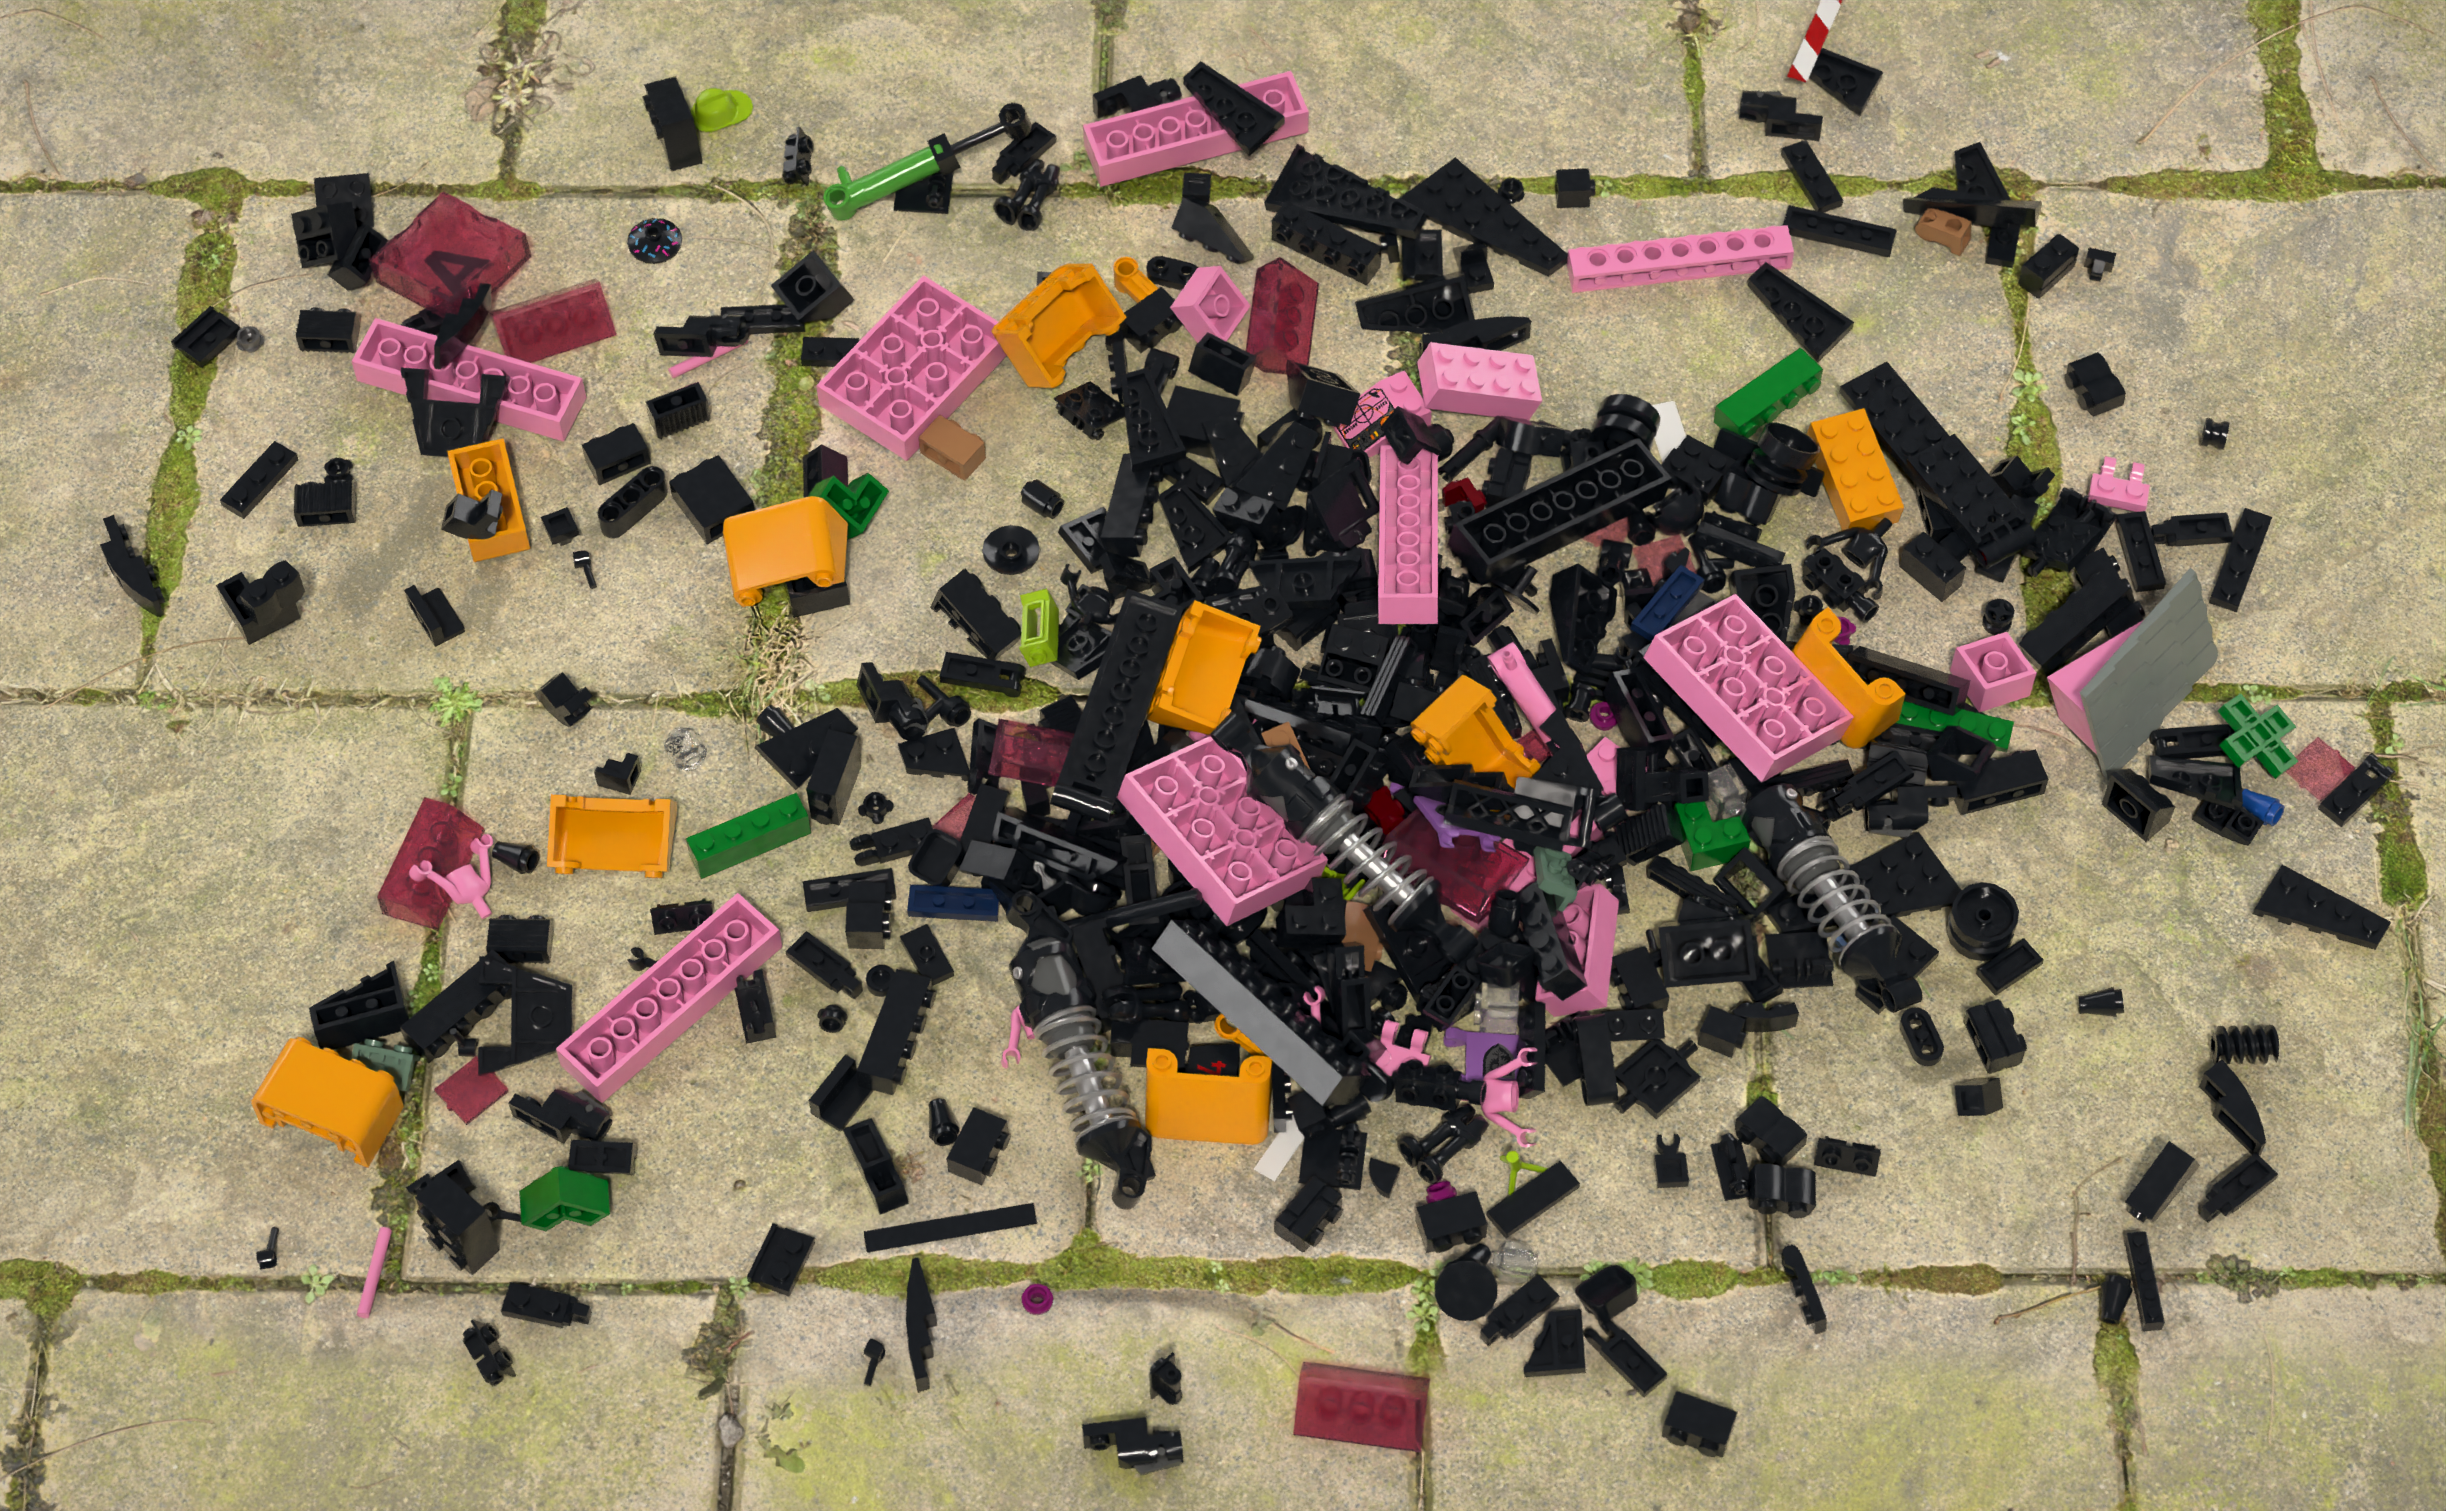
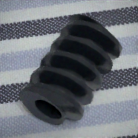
[2211,1025,2279,1065]

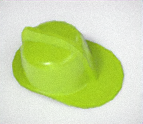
[690,88,753,132]

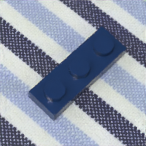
[1631,565,1705,642]
[907,885,1000,922]

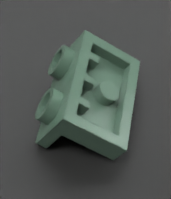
[1533,846,1578,912]
[351,1038,421,1091]

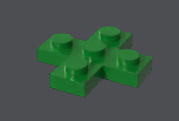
[2217,693,2299,779]

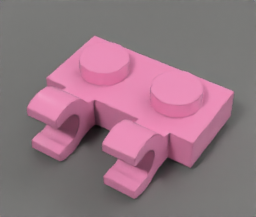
[2088,456,2150,512]
[1375,1020,1432,1076]

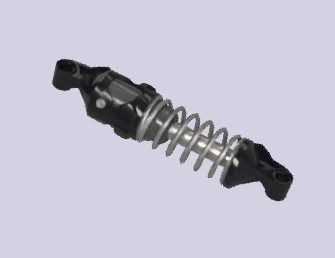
[1210,712,1479,965]
[1722,757,1923,1013]
[1006,890,1156,1210]

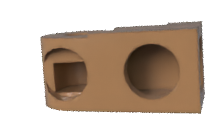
[1915,208,1972,256]

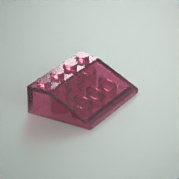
[1380,808,1530,924]

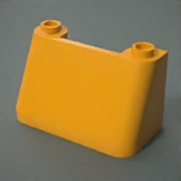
[723,496,848,607]
[1147,600,1262,735]
[1791,607,1906,749]
[547,794,677,878]
[1145,1048,1272,1145]

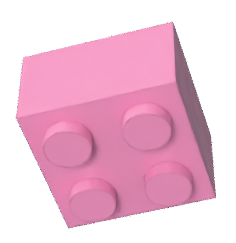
[1170,266,1251,343]
[1950,632,2036,712]

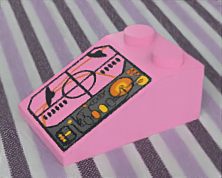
[1332,370,1431,458]

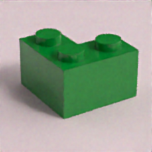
[808,473,889,540]
[1674,801,1751,872]
[519,1166,610,1231]

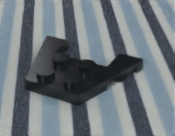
[401,368,510,457]
[1049,584,1112,680]
[1505,708,1604,823]
[478,956,572,1076]

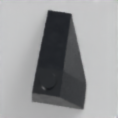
[1355,270,1476,334]
[1550,563,1618,676]
[1729,564,1796,641]

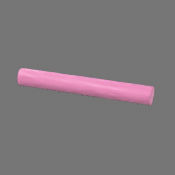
[668,340,748,379]
[357,1227,392,1318]

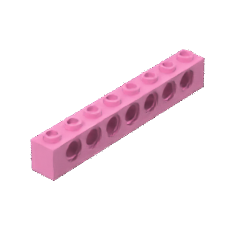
[1567,225,1794,293]

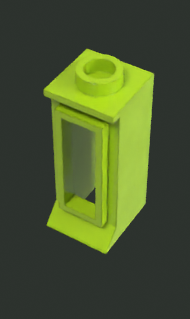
[1019,588,1059,667]

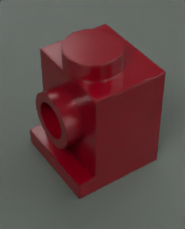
[1363,785,1406,838]

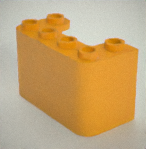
[991,264,1127,388]
[1410,674,1542,812]
[251,1037,404,1168]

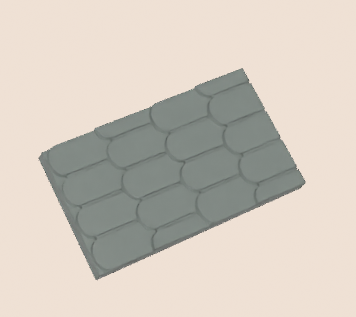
[2047,568,2218,781]

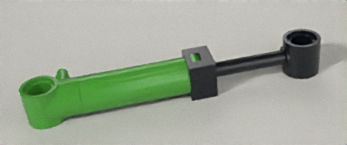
[823,102,1032,221]

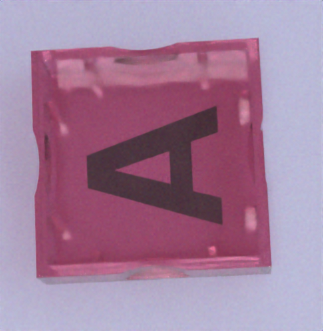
[369,191,532,318]

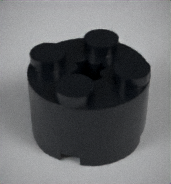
[1238,646,1301,703]

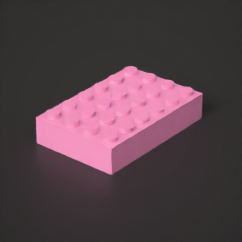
[816,275,1007,461]
[1643,594,1854,783]
[1117,736,1328,926]

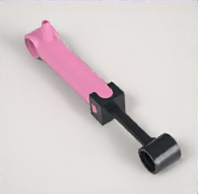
[1487,642,1629,833]

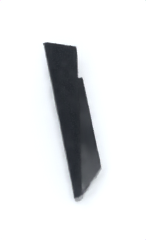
[991,807,1128,881]

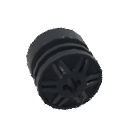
[1745,422,1821,496]

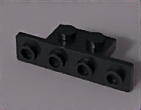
[1714,428,1825,497]

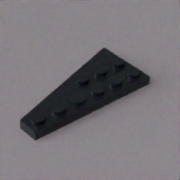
[1264,143,1427,239]
[1400,157,1568,277]

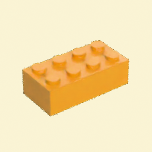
[1807,408,1904,531]
[447,438,530,562]

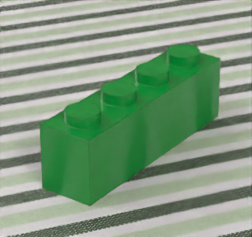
[1714,348,1823,438]
[686,792,811,879]

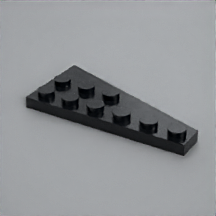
[1766,831,1961,934]

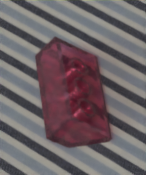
[1246,257,1319,375]
[489,278,617,363]
[988,719,1074,787]
[377,797,485,931]
[1293,1361,1430,1453]

